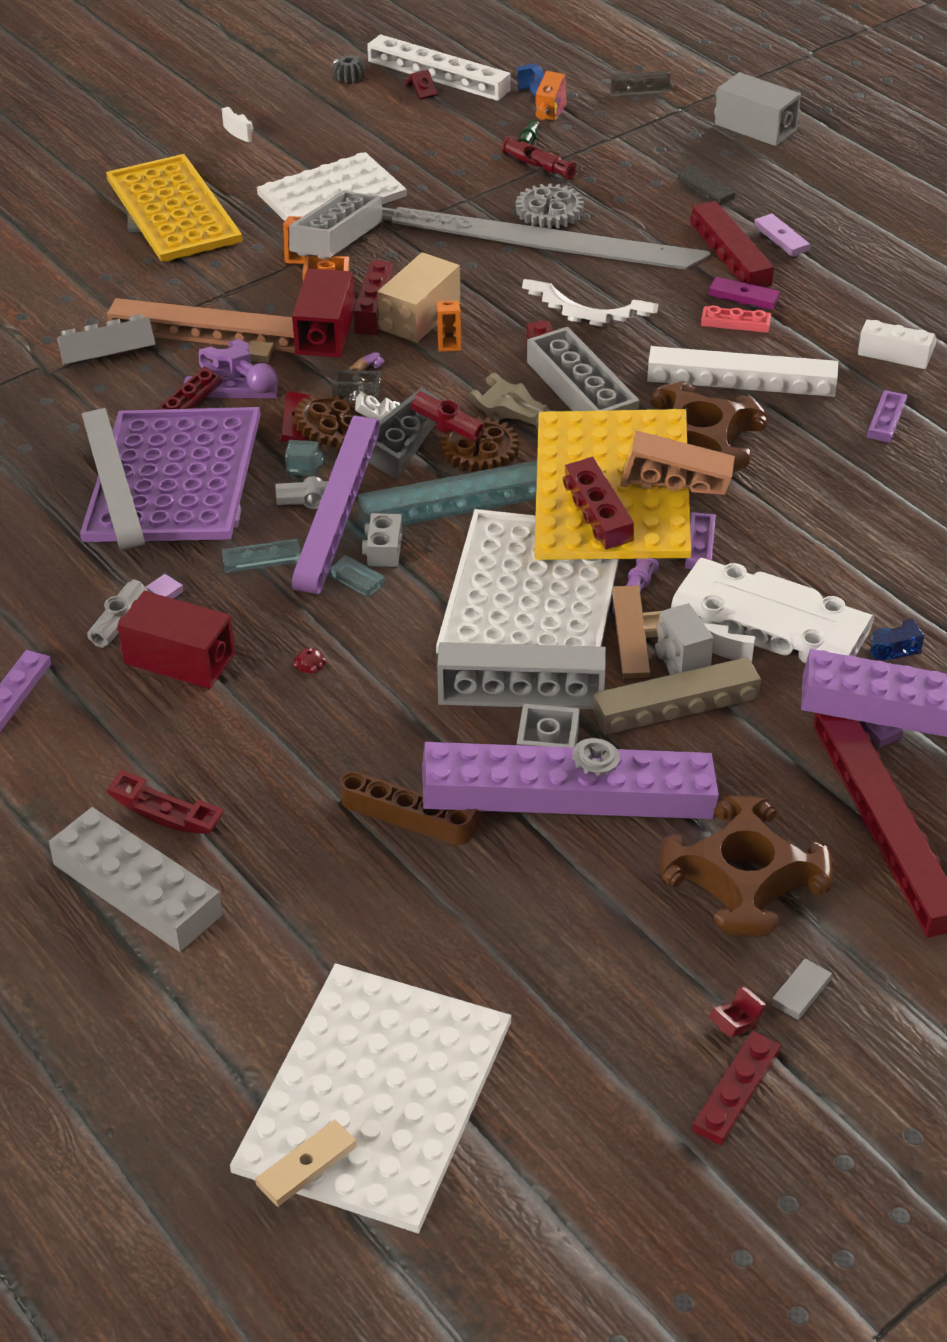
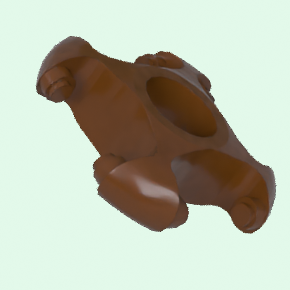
[650,381,768,473]
[660,796,833,937]

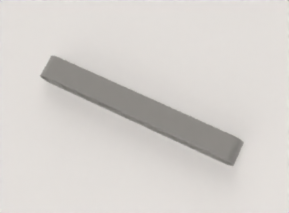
[82,408,145,551]

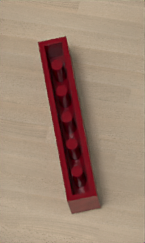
[690,201,774,287]

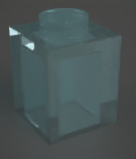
[285,440,323,476]

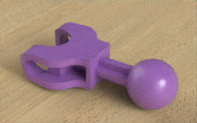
[199,339,277,393]

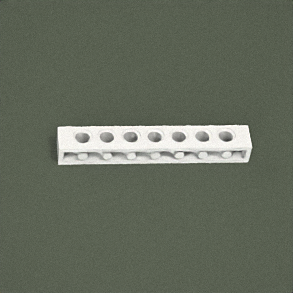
[368,35,510,101]

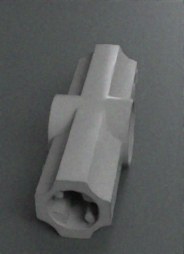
[276,476,328,509]
[87,579,148,648]

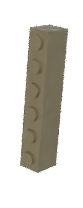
[593,657,761,735]

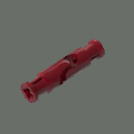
[501,136,577,180]

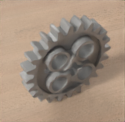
[516,183,584,229]

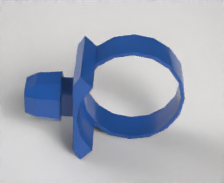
[517,63,544,96]

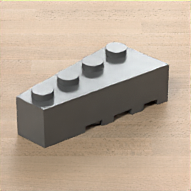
[369,387,440,480]

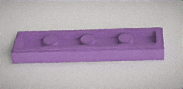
[184,376,279,398]

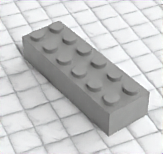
[289,191,382,259]
[527,327,639,411]
[437,642,605,709]
[49,807,223,952]

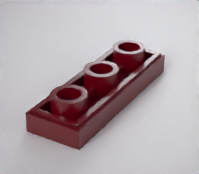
[157,366,223,410]
[281,391,309,445]

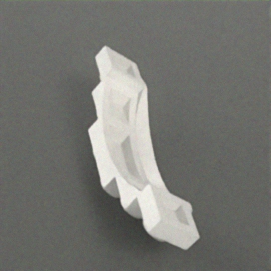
[522,279,659,326]

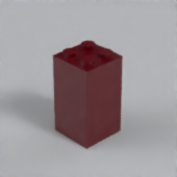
[292,268,355,358]
[117,591,235,689]

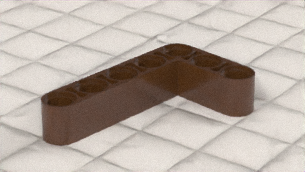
[340,772,487,845]

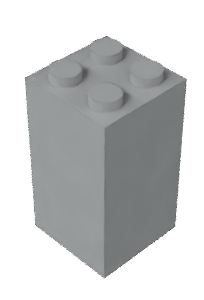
[714,72,801,146]

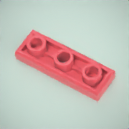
[701,306,771,333]

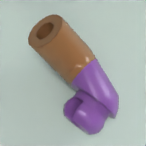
[350,352,384,376]

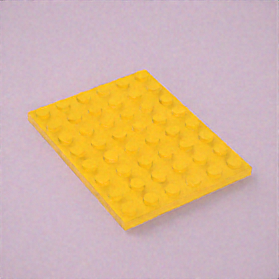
[535,409,691,560]

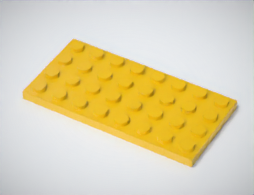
[106,154,243,262]

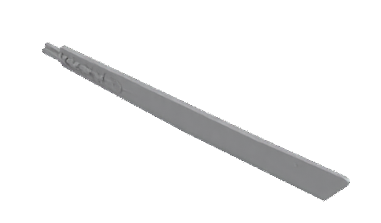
[382,207,710,270]

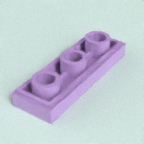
[754,214,810,256]

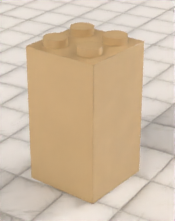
[377,252,460,343]

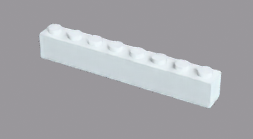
[647,346,838,397]

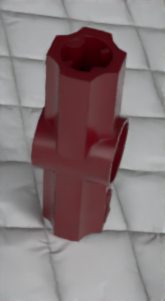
[411,391,484,442]

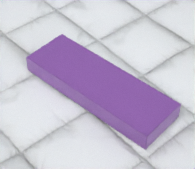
[867,390,907,443]
[685,513,716,569]

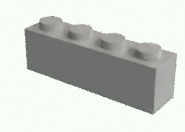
[57,314,155,365]

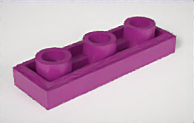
[709,277,780,310]

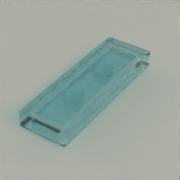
[222,539,301,573]

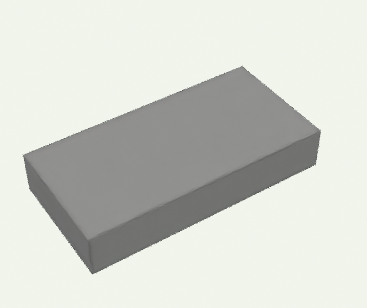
[771,959,832,1021]

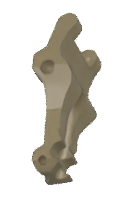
[468,373,556,430]

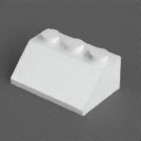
[858,320,937,369]

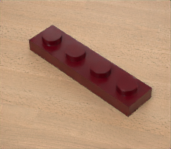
[692,1031,781,1146]

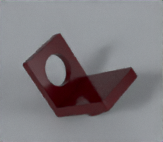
[405,69,437,99]

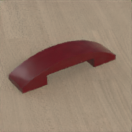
[107,770,224,834]

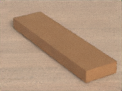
[612,585,650,679]

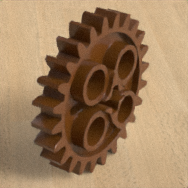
[294,393,368,451]
[440,417,519,475]

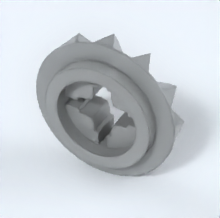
[572,738,620,777]

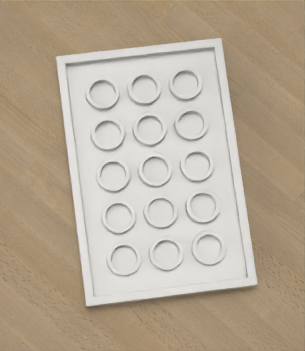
[257,152,407,221]

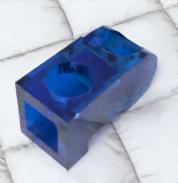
[870,618,924,660]

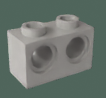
[362,513,402,567]

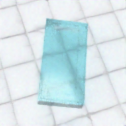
[329,556,385,596]

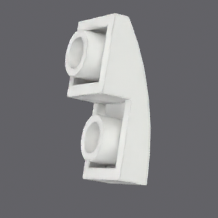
[222,107,254,142]
[355,392,400,421]
[704,623,755,663]

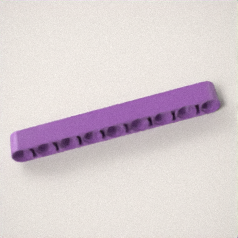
[292,416,380,594]

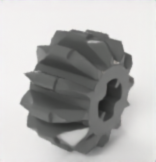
[333,54,365,84]

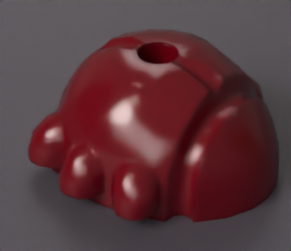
[293,648,327,674]

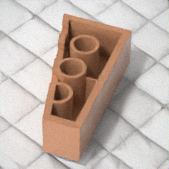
[620,430,735,495]

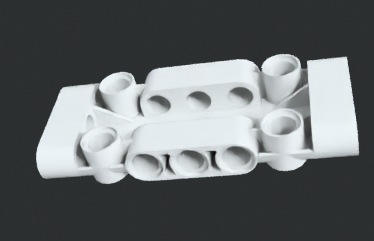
[671,558,874,663]

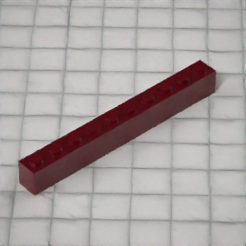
[813,713,947,938]

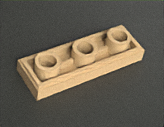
[255,1119,357,1207]

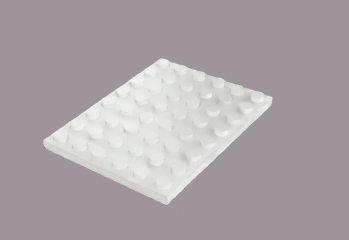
[436,509,619,653]
[230,963,511,1234]

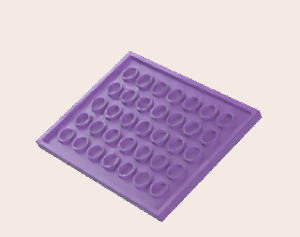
[80,407,261,542]

